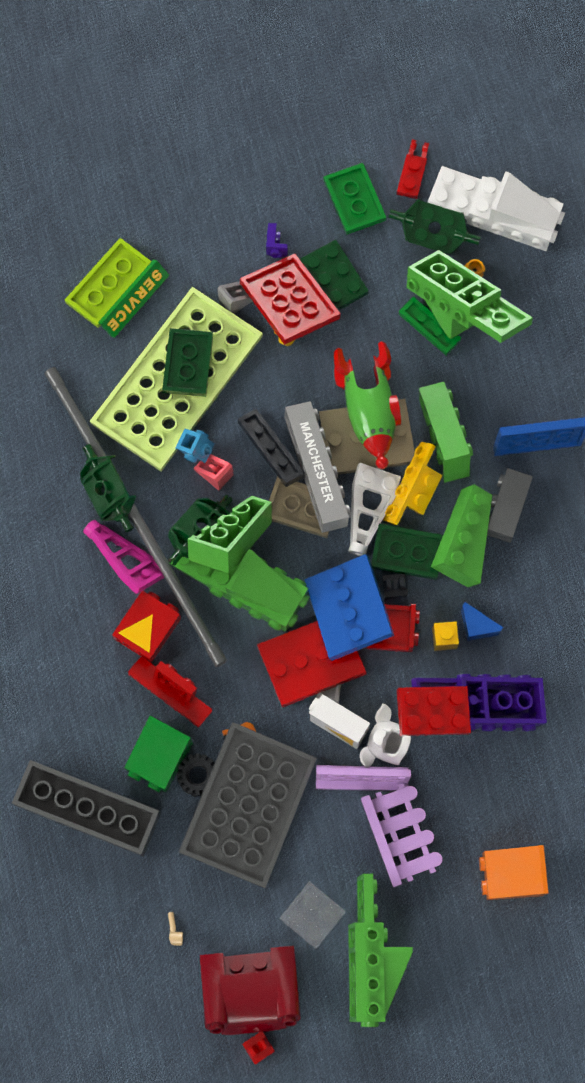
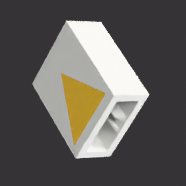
[309,694,370,749]

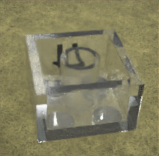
[279,881,346,950]

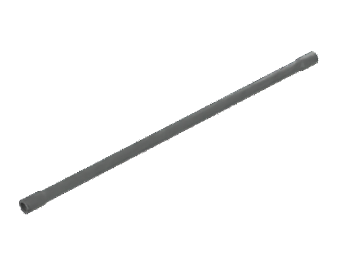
[44,367,227,667]

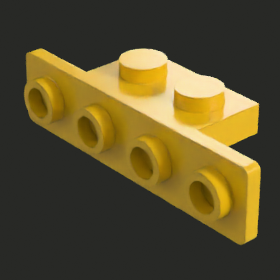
[383,442,442,525]

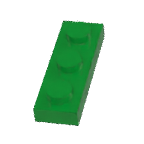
[399,296,461,356]

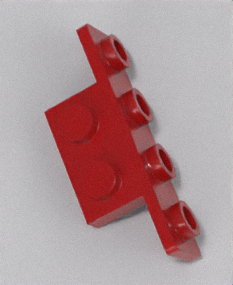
[128,657,212,727]

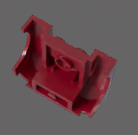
[200,945,301,1035]

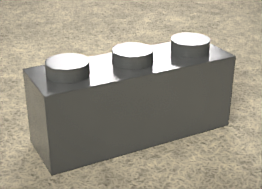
[487,468,533,543]

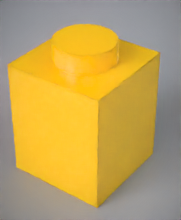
[432,621,459,651]

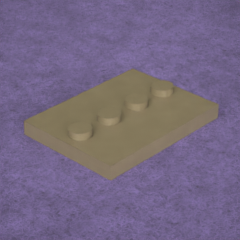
[319,399,415,475]

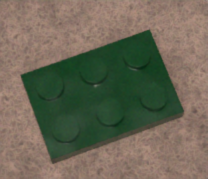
[300,239,369,310]
[162,328,214,397]
[371,523,443,580]

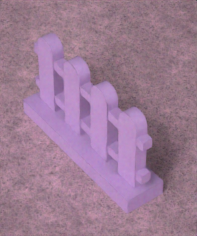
[361,783,442,888]

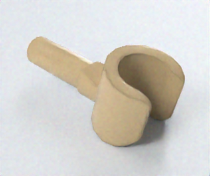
[168,912,183,946]

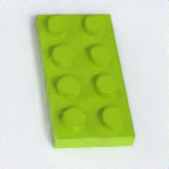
[65,238,152,328]

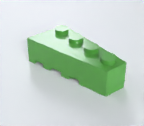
[419,382,473,483]
[431,484,492,587]
[188,496,272,574]

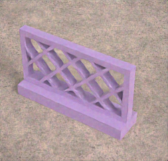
[316,765,411,791]

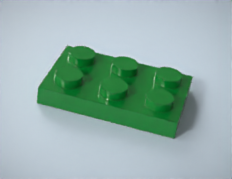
[323,163,386,235]

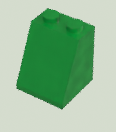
[124,716,193,793]

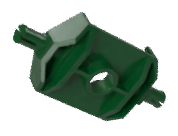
[388,199,481,255]
[80,444,136,532]
[168,495,233,566]

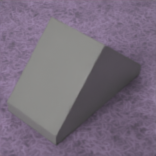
[217,281,252,314]

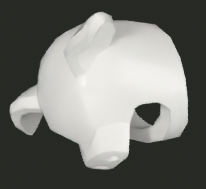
[360,703,411,768]

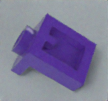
[266,223,288,258]

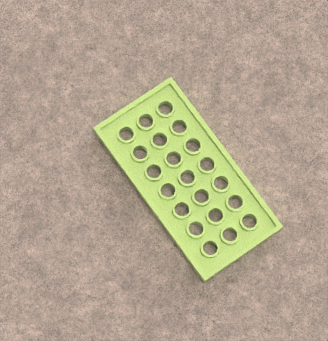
[90,287,263,472]

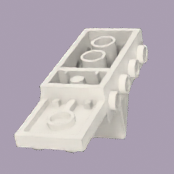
[427,166,565,251]

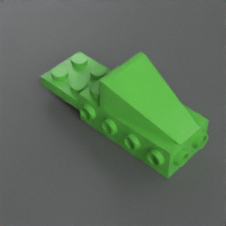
[407,250,533,343]
[169,549,310,632]
[348,874,413,1027]

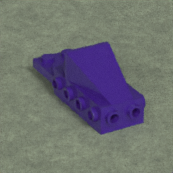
[411,674,547,732]

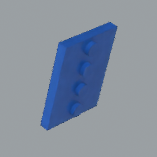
[493,417,585,456]
[305,554,394,661]

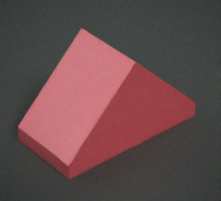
[193,454,233,491]

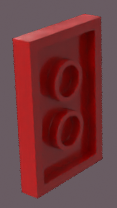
[397,686,471,736]

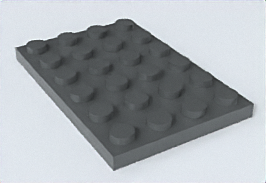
[178,722,317,888]

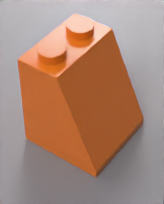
[479,845,548,900]

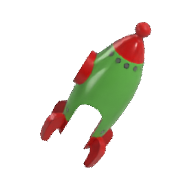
[334,341,401,469]

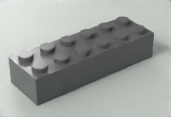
[12,760,161,857]

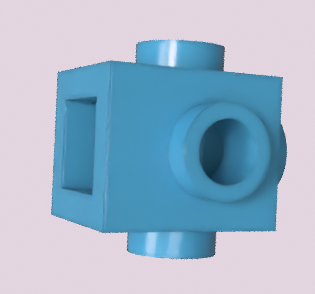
[176,428,215,463]

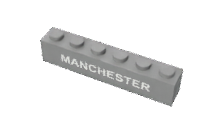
[284,401,351,533]

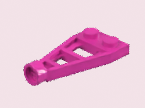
[83,520,165,594]

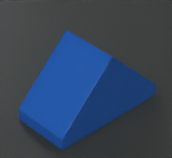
[461,602,503,641]

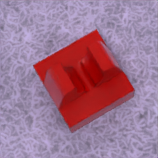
[242,1032,275,1064]

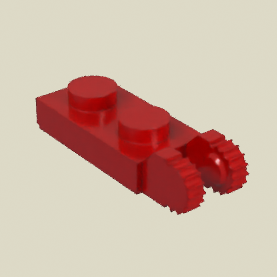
[397,139,429,199]

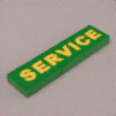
[98,259,169,338]

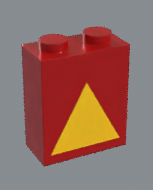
[112,591,181,663]

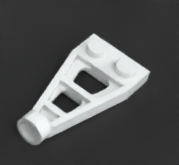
[348,463,401,556]

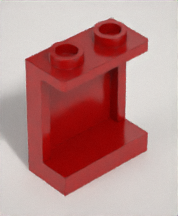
[363,604,420,652]

